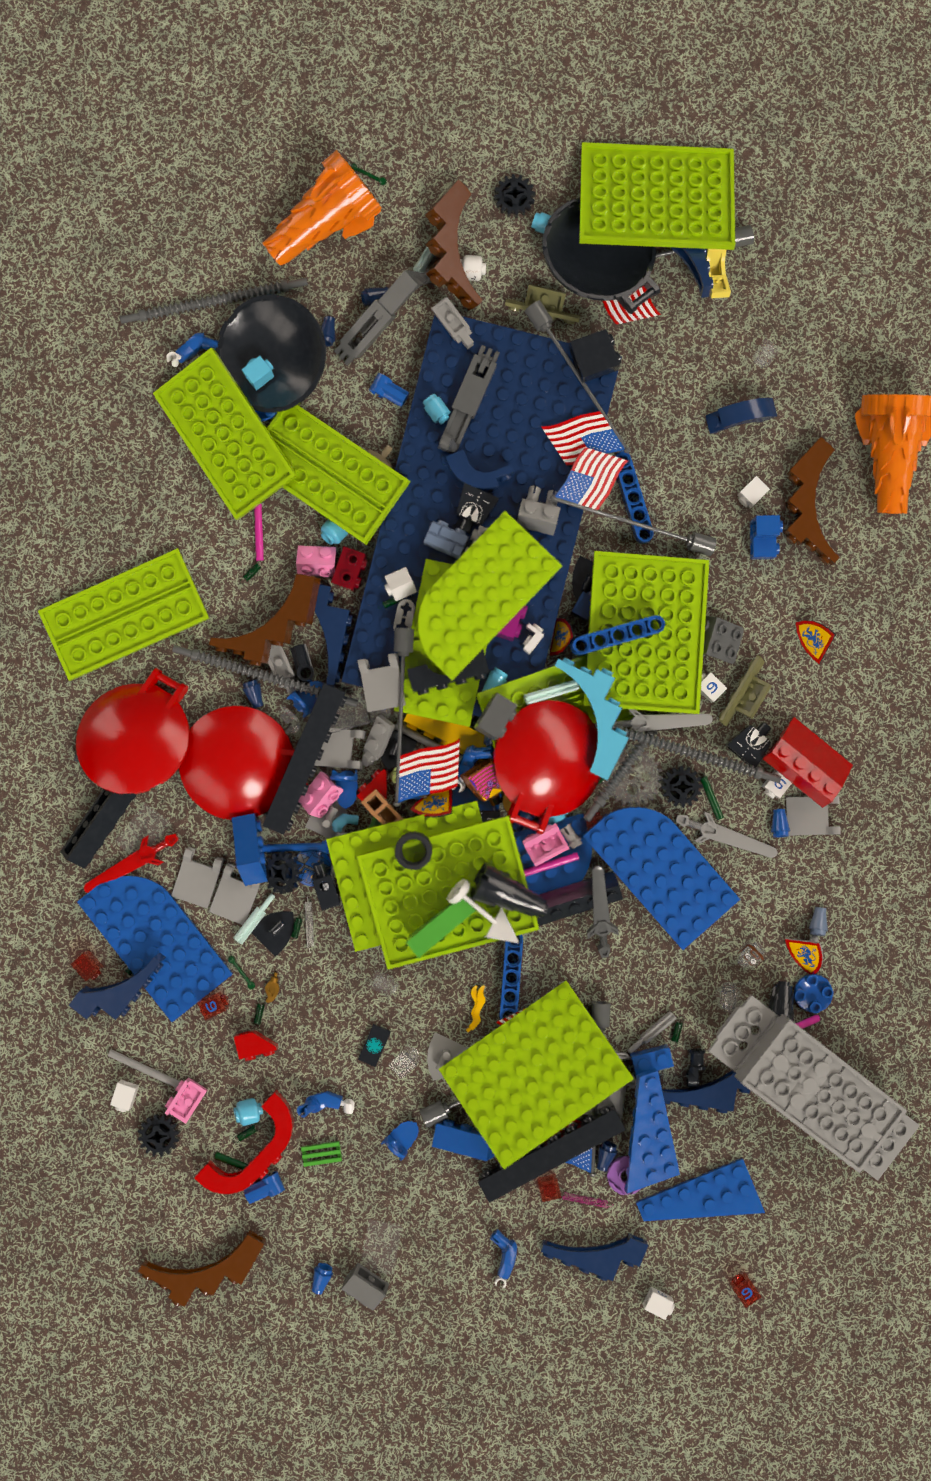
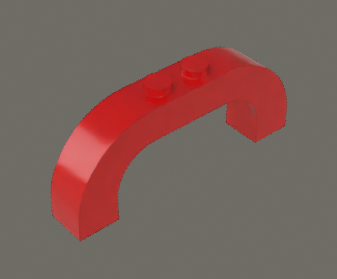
[194,1090,294,1194]

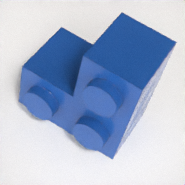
[750,515,783,559]
[630,1044,674,1079]

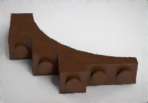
[425,179,482,311]
[784,437,840,565]
[209,574,321,666]
[138,1230,267,1307]

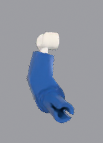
[167,333,218,367]
[452,745,494,792]
[297,1091,355,1118]
[490,1229,517,1288]

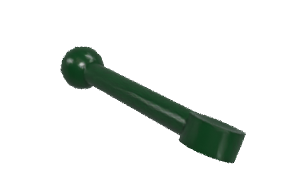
[351,163,387,186]
[228,956,255,989]

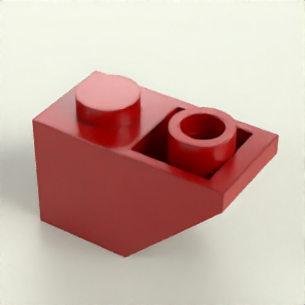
[357,769,387,801]
[234,1030,279,1061]

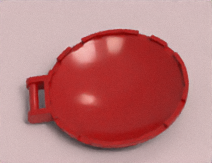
[76,668,190,794]
[493,700,601,835]
[179,706,308,820]

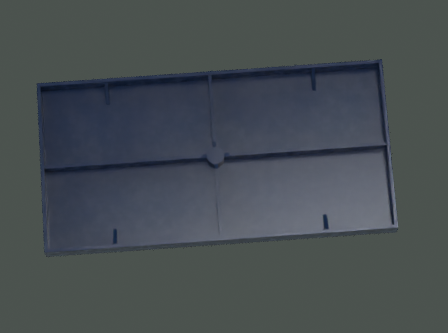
[341,314,622,717]

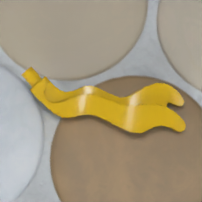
[466,985,485,1033]

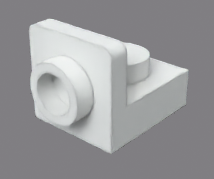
[523,623,544,655]

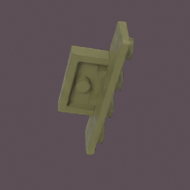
[505,284,580,324]
[719,655,772,727]

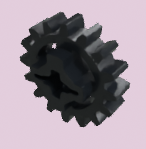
[494,174,536,218]
[661,766,703,808]
[265,852,303,894]
[138,1113,181,1157]

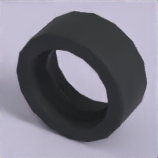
[395,831,433,870]

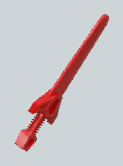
[84,833,179,893]

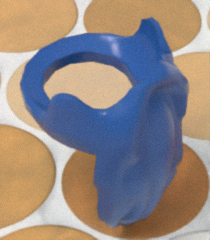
[287,681,324,718]
[330,770,358,809]
[381,1121,419,1161]

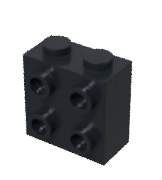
[569,329,622,383]

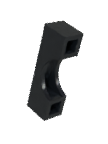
[407,650,489,696]

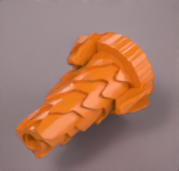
[262,150,382,265]
[855,394,931,514]

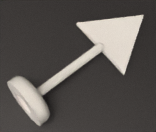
[447,879,519,943]

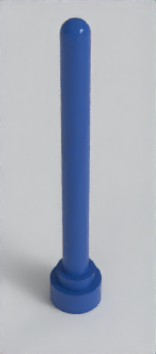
[262,840,330,854]

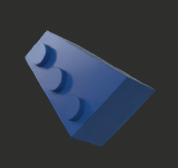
[232,813,268,886]
[432,1119,495,1161]

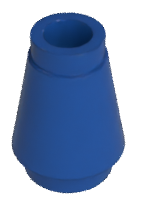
[771,809,790,838]
[312,1263,333,1294]

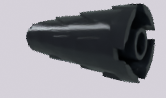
[469,862,548,917]
[768,981,794,1022]

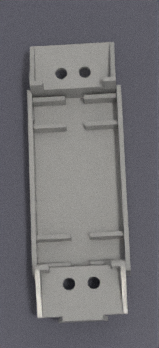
[708,994,920,1181]

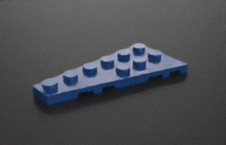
[624,1068,680,1194]
[636,1158,765,1221]

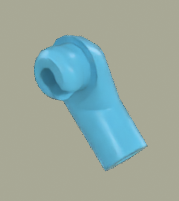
[332,814,359,832]

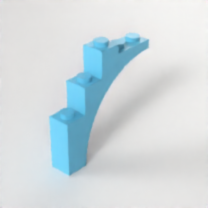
[555,657,629,780]

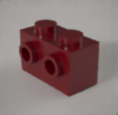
[331,547,368,592]

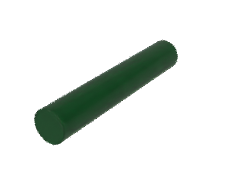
[700,776,724,820]
[214,1152,248,1170]

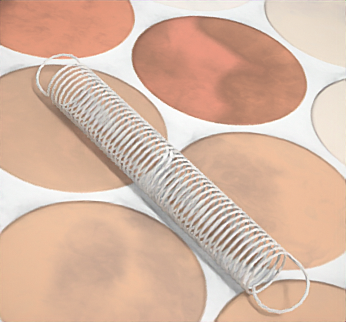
[305,896,313,953]

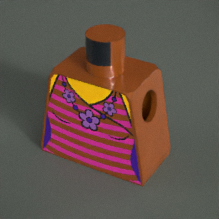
[460,758,502,806]

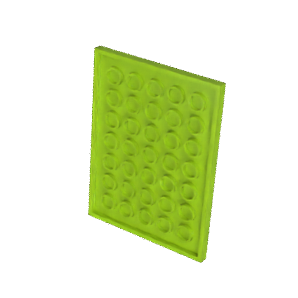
[579,142,735,250]
[583,551,710,714]
[326,800,483,952]
[357,815,539,969]
[438,981,634,1169]

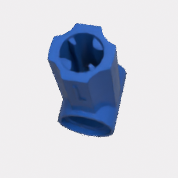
[369,373,409,408]
[244,1171,285,1204]

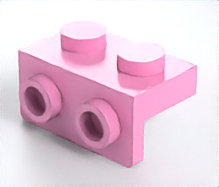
[296,546,336,577]
[298,771,343,818]
[522,823,569,867]
[165,1077,208,1124]

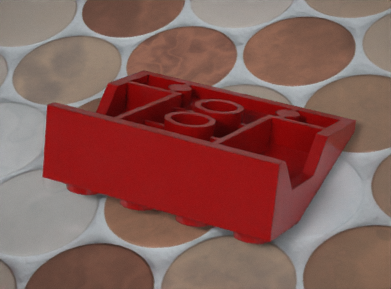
[763,717,853,808]

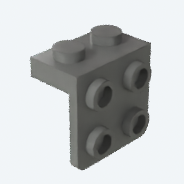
[703,616,744,664]

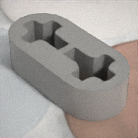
[393,599,415,631]

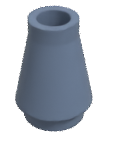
[809,907,828,936]

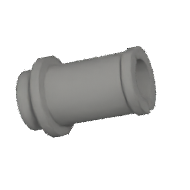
[560,824,582,849]

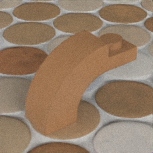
[361,789,403,824]

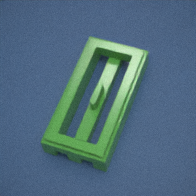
[301,1141,342,1167]

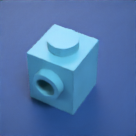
[242,356,274,391]

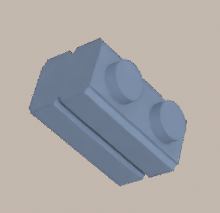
[424,520,469,559]

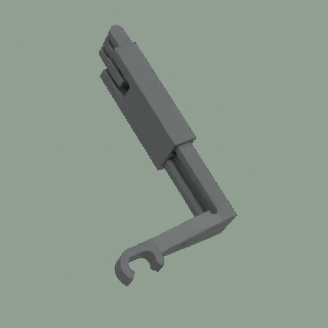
[334,269,431,366]
[437,345,500,454]

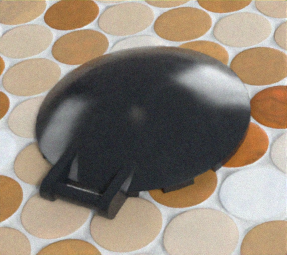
[542,197,661,314]
[216,295,326,413]

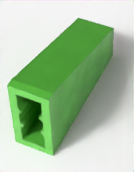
[406,895,476,958]

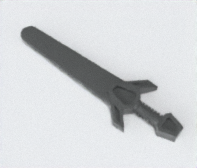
[587,866,619,958]

